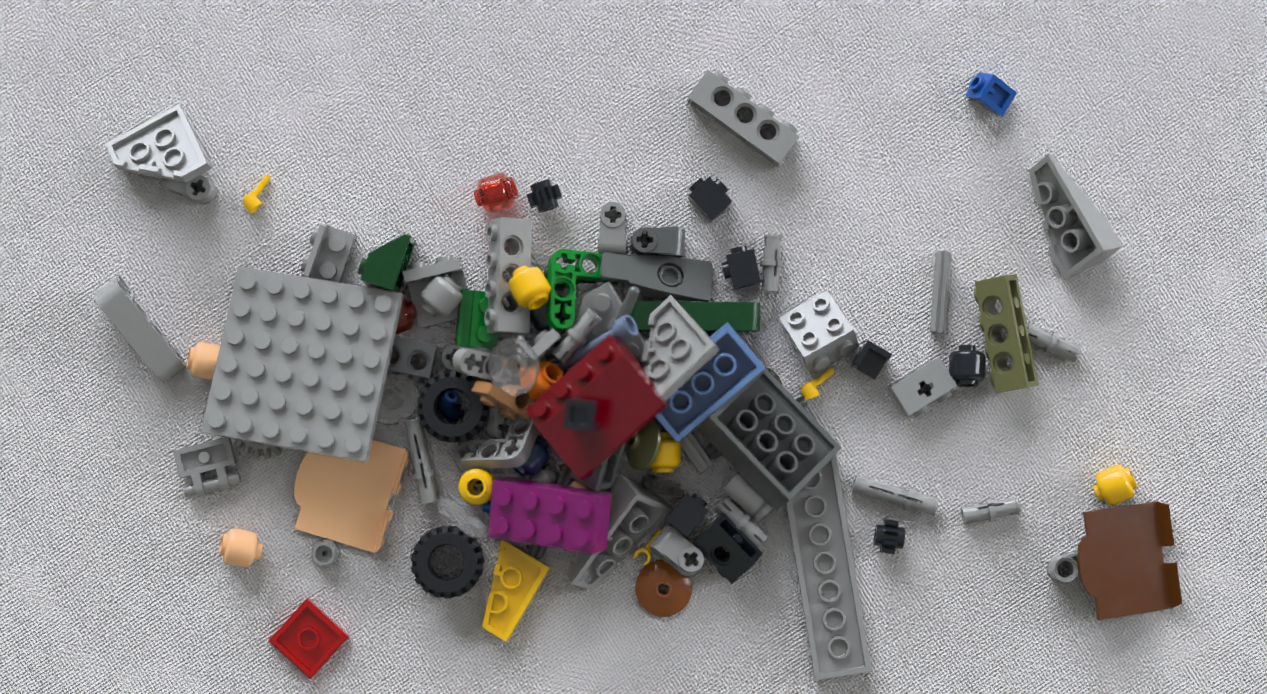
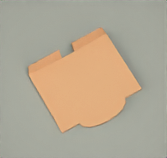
[294,440,410,553]

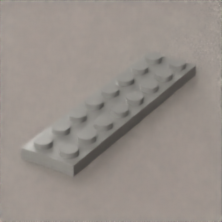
[786,455,872,680]

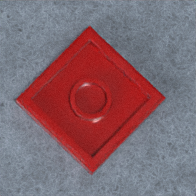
[269,598,350,679]

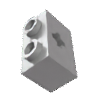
[888,357,957,418]

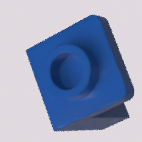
[965,73,1017,116]

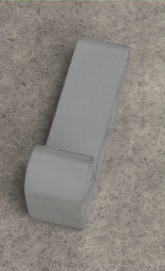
[94,275,186,383]

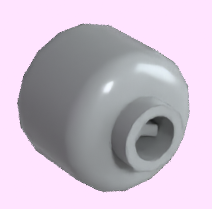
[421,274,463,317]

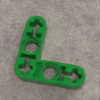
[546,249,619,332]

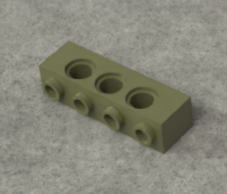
[974,274,1038,393]

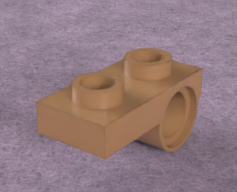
[471,381,534,421]

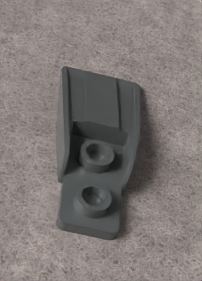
[600,252,712,302]

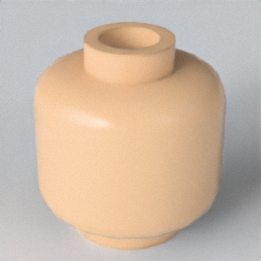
[186,341,220,381]
[219,528,263,568]

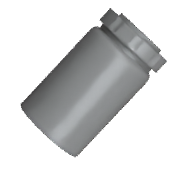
[722,471,773,522]

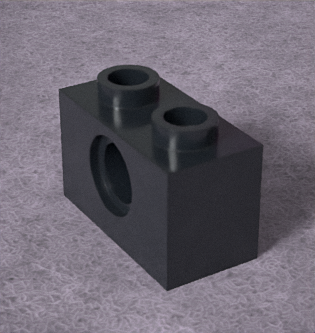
[692,512,763,584]

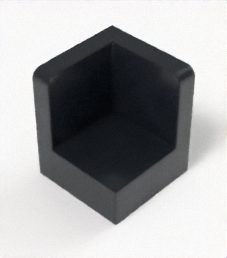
[850,340,892,380]
[563,397,600,431]

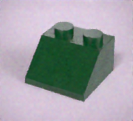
[358,234,416,293]

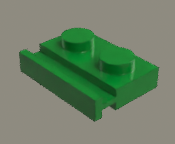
[455,289,498,350]

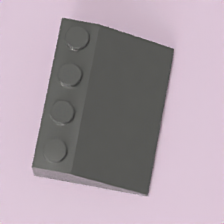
[697,368,842,511]

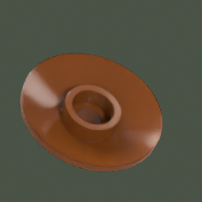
[635,560,692,617]

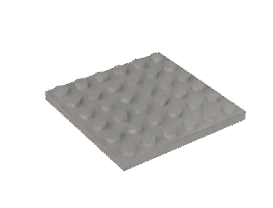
[201,266,404,463]

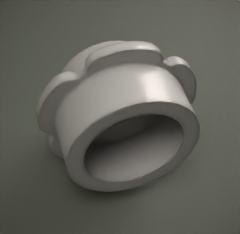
[311,540,339,568]

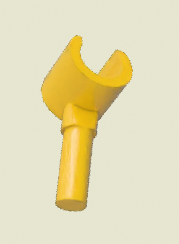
[243,174,271,213]
[801,367,835,401]
[634,528,662,566]

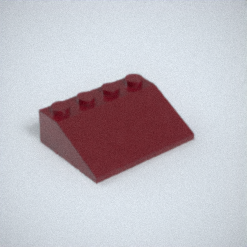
[526,334,667,481]

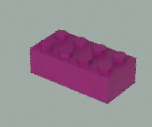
[488,477,612,554]

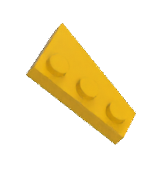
[482,539,551,642]

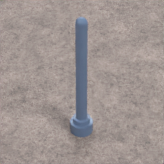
[554,314,638,371]

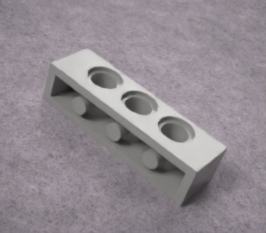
[687,70,799,167]
[484,217,532,335]

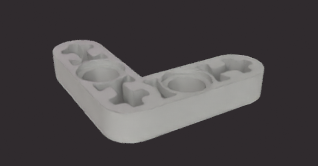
[452,348,527,439]
[453,416,539,469]

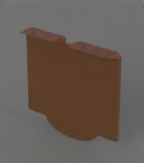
[1077,501,1182,621]

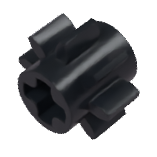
[526,179,562,213]
[873,519,905,555]

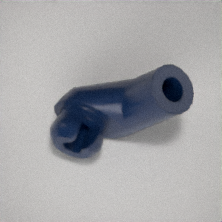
[438,389,464,422]

